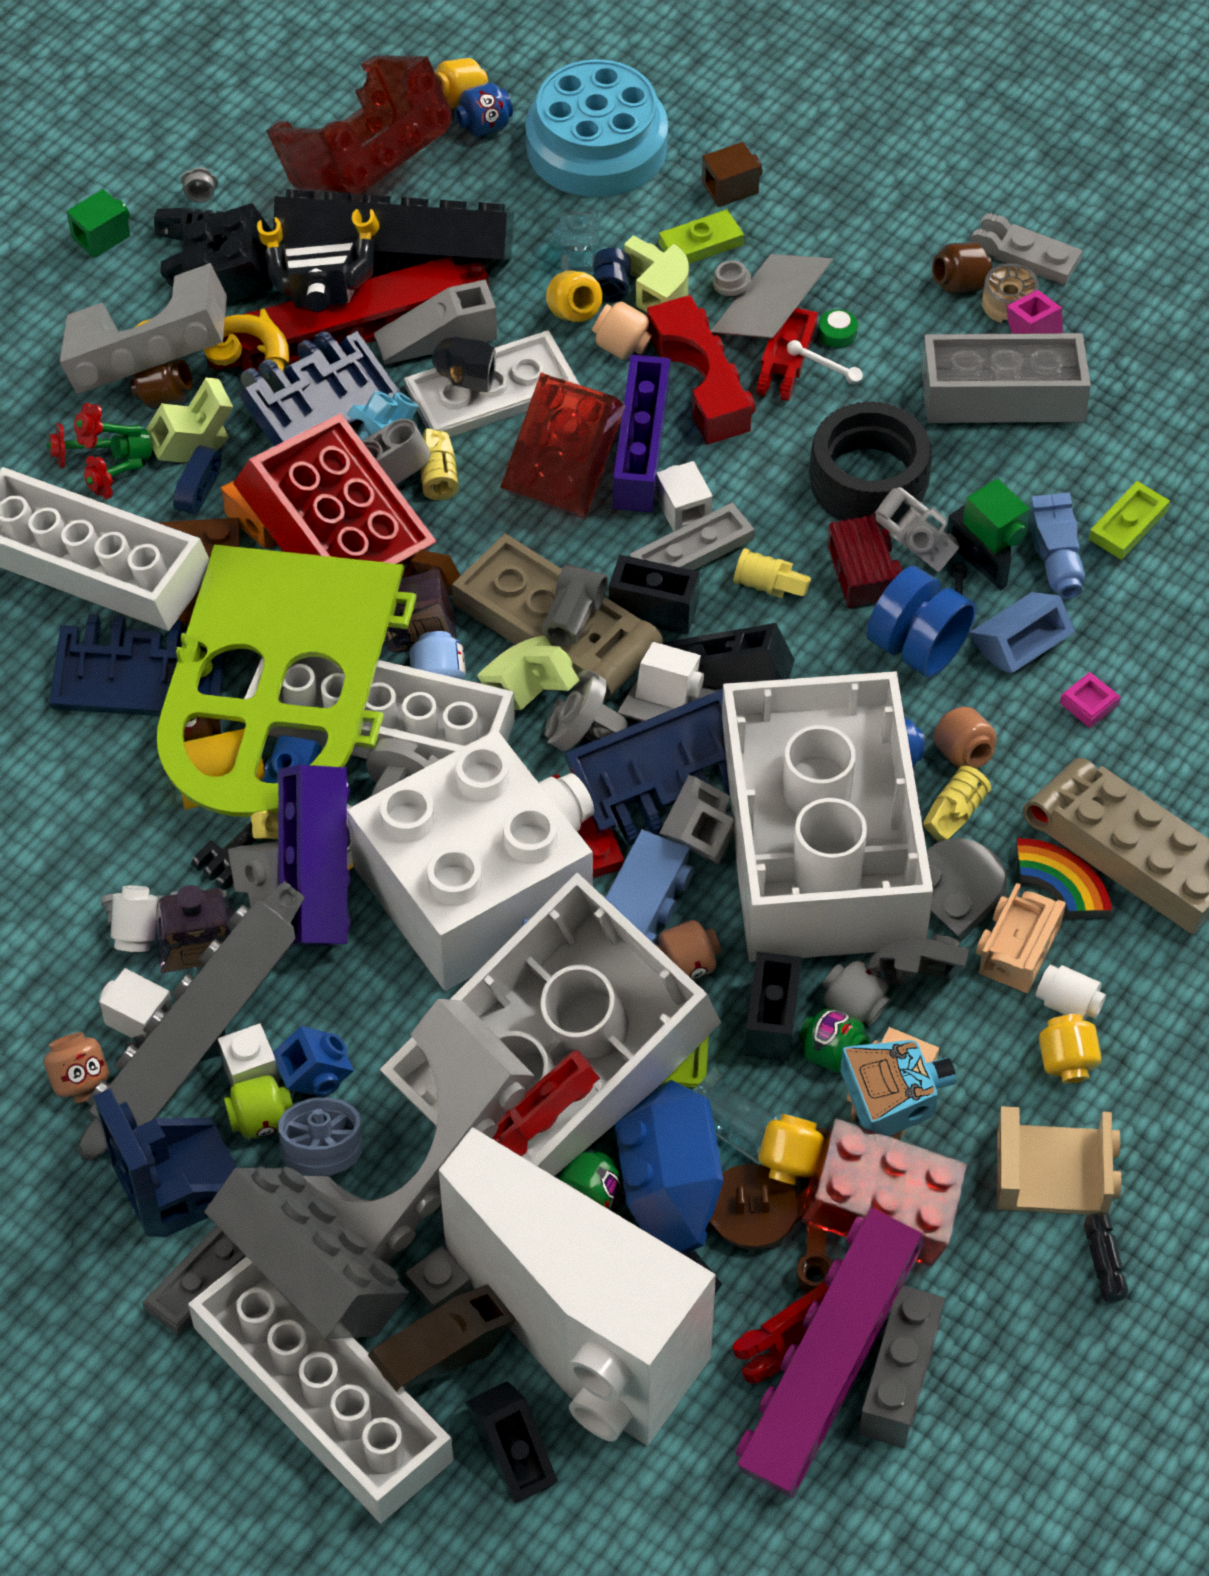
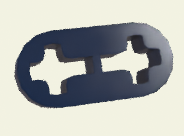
[173,445,222,515]

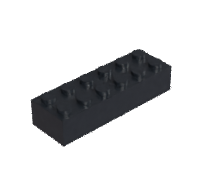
[273,189,514,260]

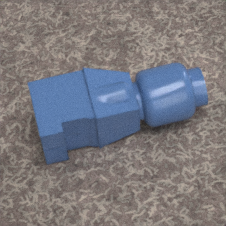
[1028,492,1085,599]

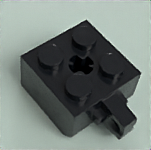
[160,203,273,304]

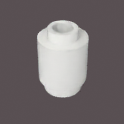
[110,885,158,952]
[1036,965,1106,1021]

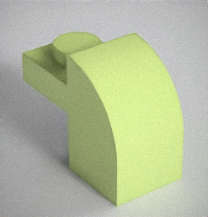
[624,235,689,313]
[146,378,233,462]
[477,636,580,710]

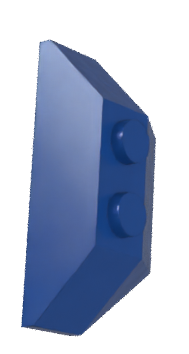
[614,1080,723,1253]

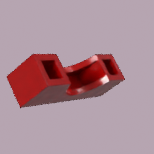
[647,295,756,445]

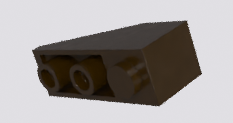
[367,1284,516,1392]

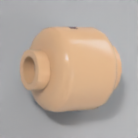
[592,302,653,360]

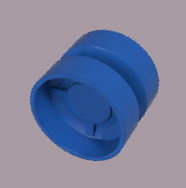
[866,566,976,678]

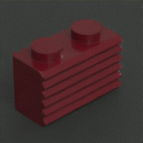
[827,514,902,608]

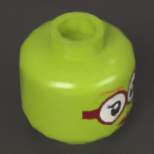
[224,1075,293,1140]

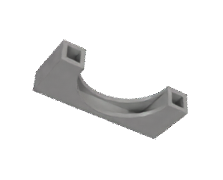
[303,999,535,1264]

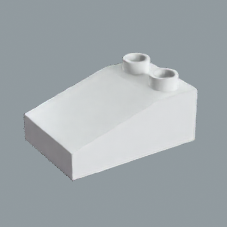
[722,671,933,962]
[380,873,721,1176]
[439,1127,716,1446]

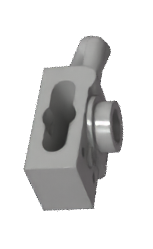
[875,487,960,572]

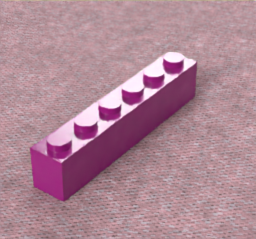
[736,1207,925,1499]

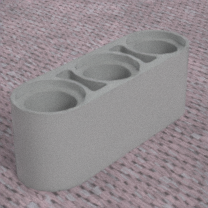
[362,418,431,485]

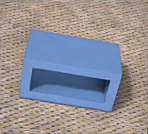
[970,592,1075,673]

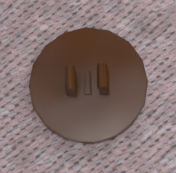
[709,1163,799,1250]

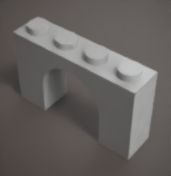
[60,263,227,394]

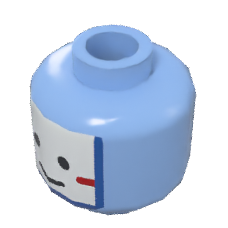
[409,631,466,680]

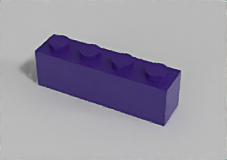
[613,355,670,512]
[278,765,350,946]

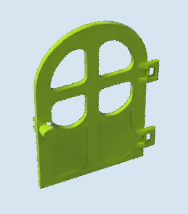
[157,545,417,817]

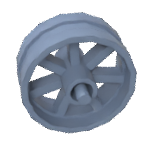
[279,1097,362,1176]

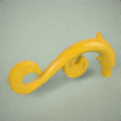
[134,309,289,371]

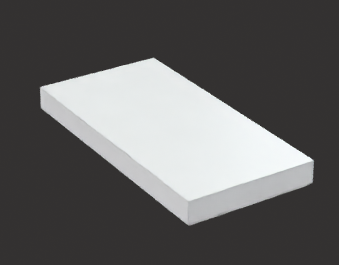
[404,330,580,437]

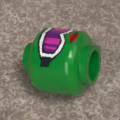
[799,1008,870,1074]
[557,1152,622,1209]

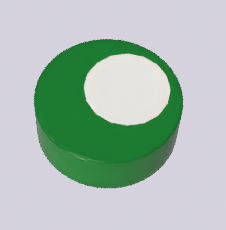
[818,309,858,348]

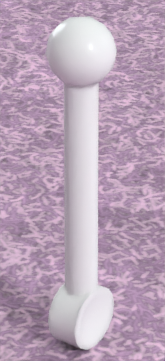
[787,340,863,385]

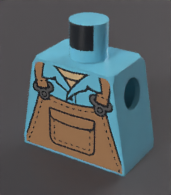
[840,1040,957,1144]

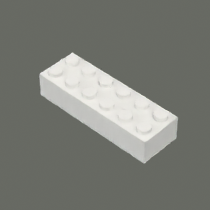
[0,467,210,631]
[244,657,515,760]
[188,1257,454,1524]

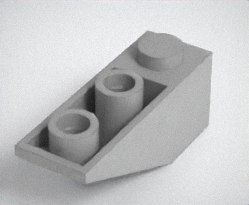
[374,280,497,365]

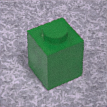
[66,189,131,258]
[963,478,1030,554]

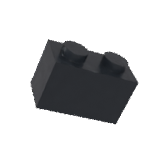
[609,555,700,634]
[745,952,801,1061]

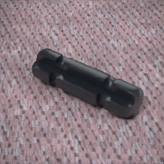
[1084,1212,1129,1302]

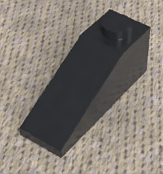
[663,623,795,689]

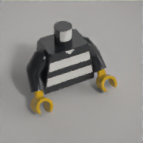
[257,209,380,312]

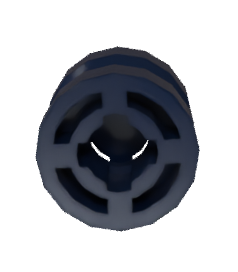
[593,248,631,303]

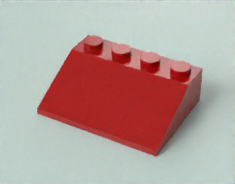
[233,413,437,567]

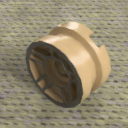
[982,263,1039,323]

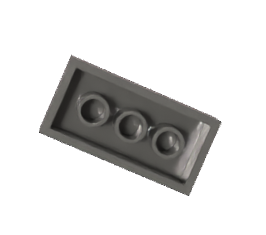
[204,1167,409,1340]

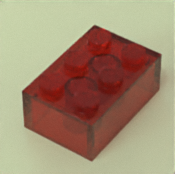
[500,373,625,520]
[800,1119,967,1267]

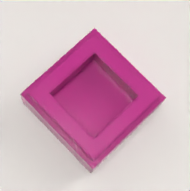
[1060,672,1121,728]

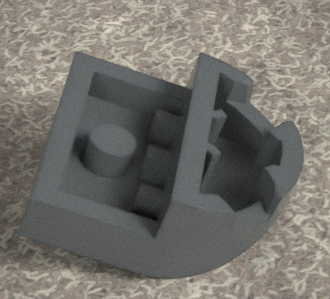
[927,838,1007,941]
[867,935,969,987]

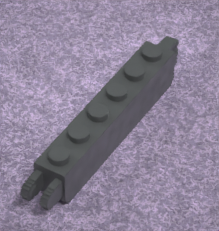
[76,882,305,1162]

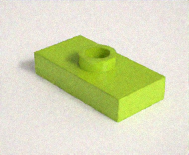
[659,209,744,264]
[1088,481,1170,560]

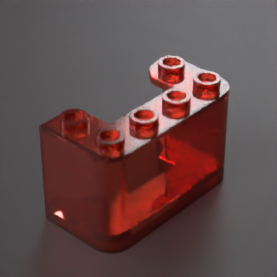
[266,55,452,194]

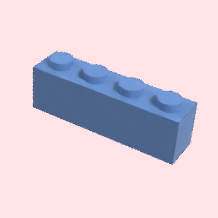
[605,830,694,946]

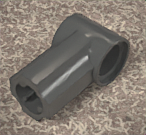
[542,564,608,647]

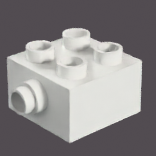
[347,730,594,991]

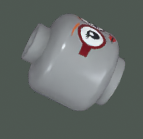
[822,961,891,1027]

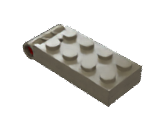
[452,533,663,699]
[1023,758,1209,935]

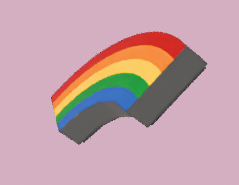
[1015,838,1112,919]

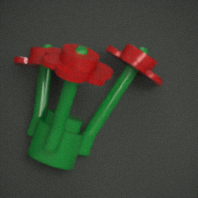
[46,403,152,500]

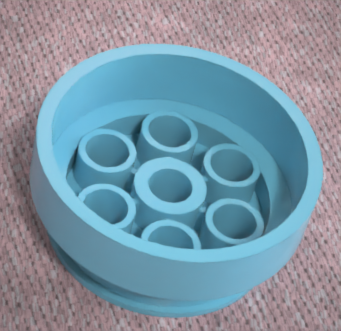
[525,59,668,197]

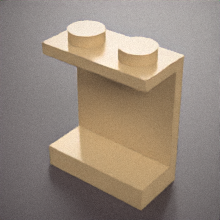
[997,1106,1121,1215]

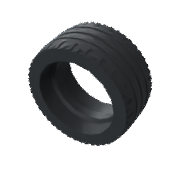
[809,401,932,527]

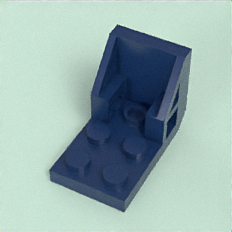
[93,1088,237,1237]

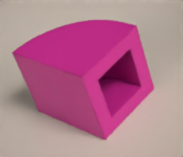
[1007,289,1063,334]

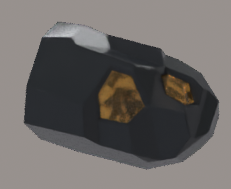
[432,337,496,392]

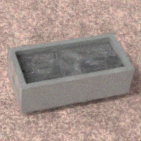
[921,333,1091,423]

